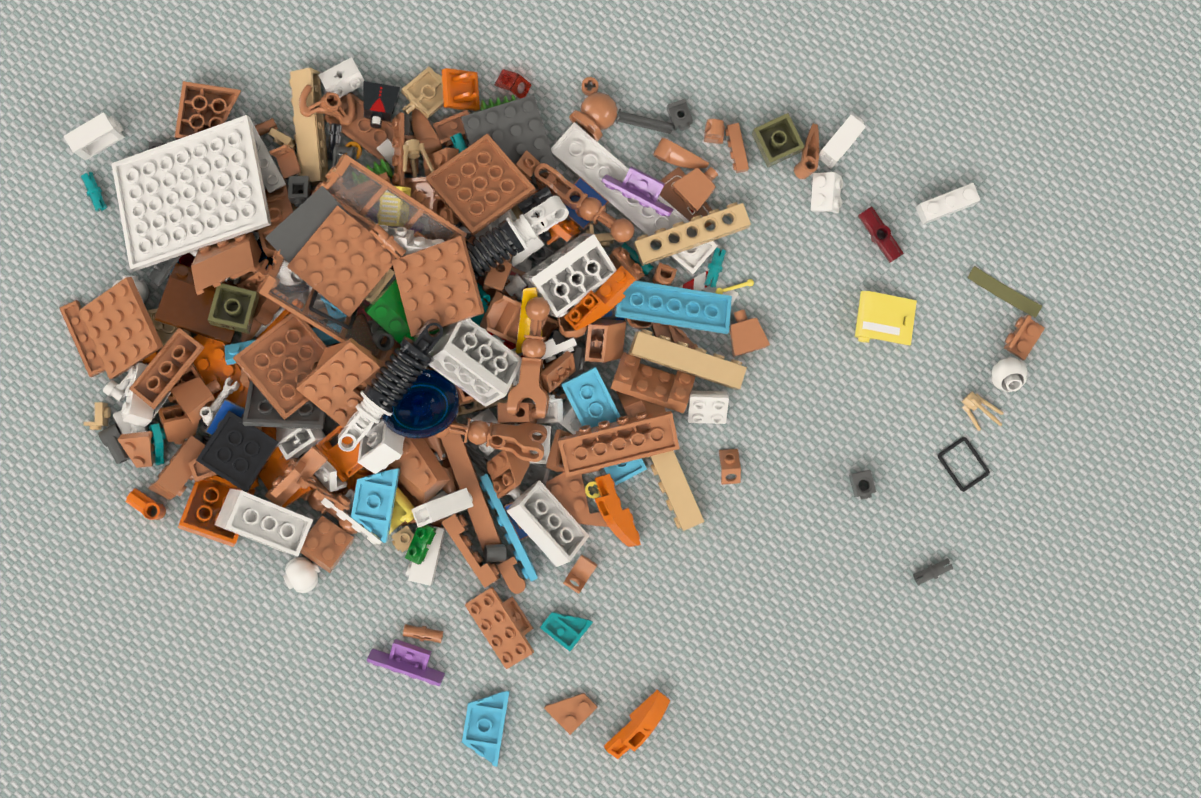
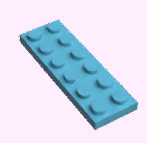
[615,281,732,334]
[561,367,647,486]

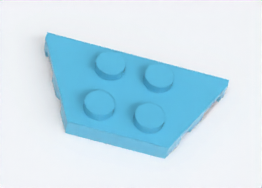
[351,468,400,543]
[462,691,510,767]

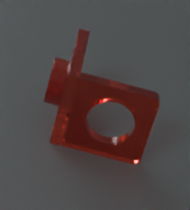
[494,69,531,99]

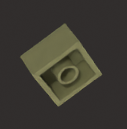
[752,113,805,168]
[208,283,259,334]

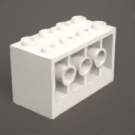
[521,233,617,317]
[428,318,522,407]
[215,489,313,556]

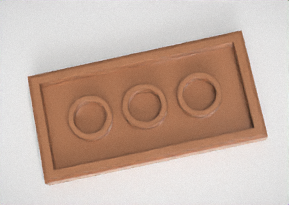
[324,92,394,162]

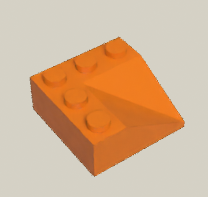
[178,475,255,547]

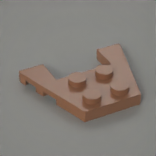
[546,469,608,527]

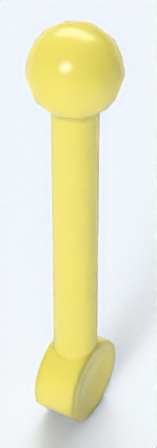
[715,279,754,294]

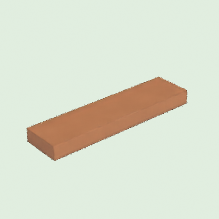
[59,300,106,377]

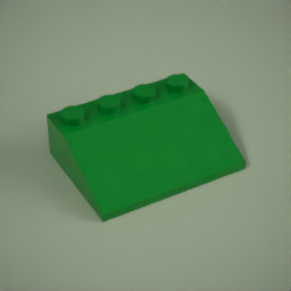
[364,278,439,344]

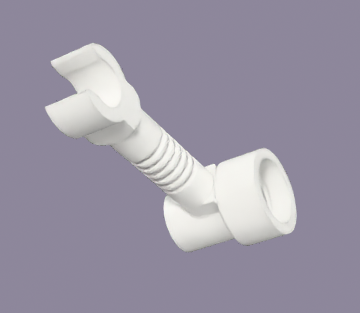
[504,274,527,301]
[103,361,147,402]
[200,377,240,426]

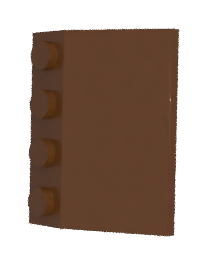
[154,263,239,345]

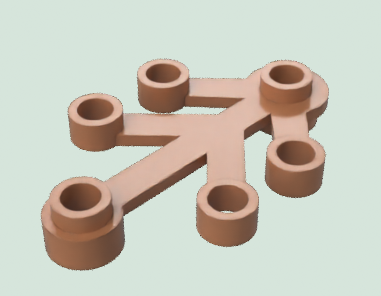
[287,458,352,511]

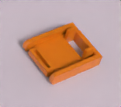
[316,425,364,482]

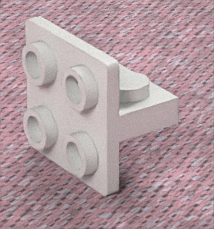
[688,390,729,424]

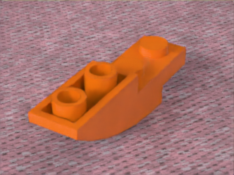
[564,265,636,331]
[594,473,641,547]
[604,689,670,759]

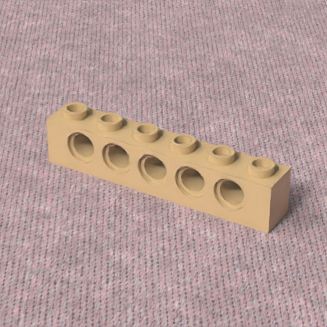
[634,202,751,266]

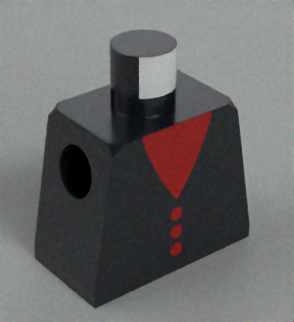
[363,81,400,129]

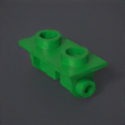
[405,525,436,565]

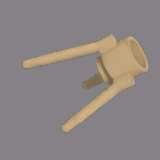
[403,139,435,178]
[961,391,1004,431]

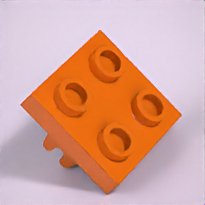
[442,68,480,111]
[538,216,581,245]

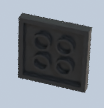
[196,411,280,493]

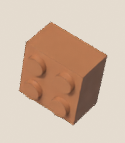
[300,516,354,573]

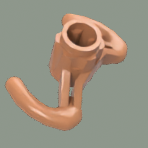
[299,85,356,125]

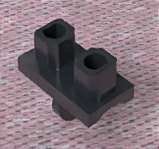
[518,186,553,216]

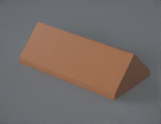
[129,328,205,409]

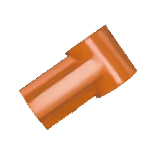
[125,488,166,520]

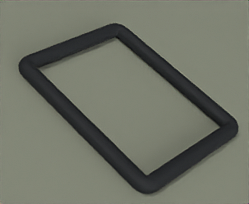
[309,290,357,330]
[938,437,990,492]

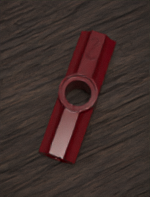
[858,207,904,263]

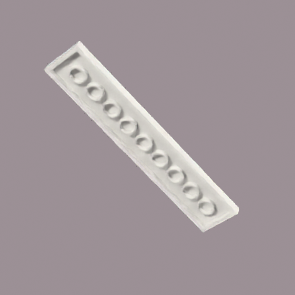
[551,122,718,275]

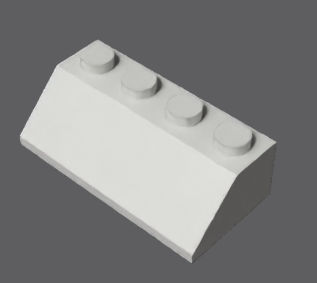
[506,480,589,567]

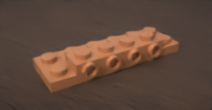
[557,411,680,477]

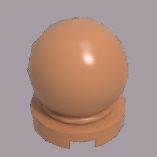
[569,92,618,142]

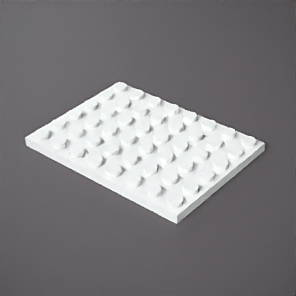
[112,115,272,271]

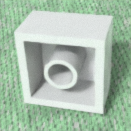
[357,415,405,474]

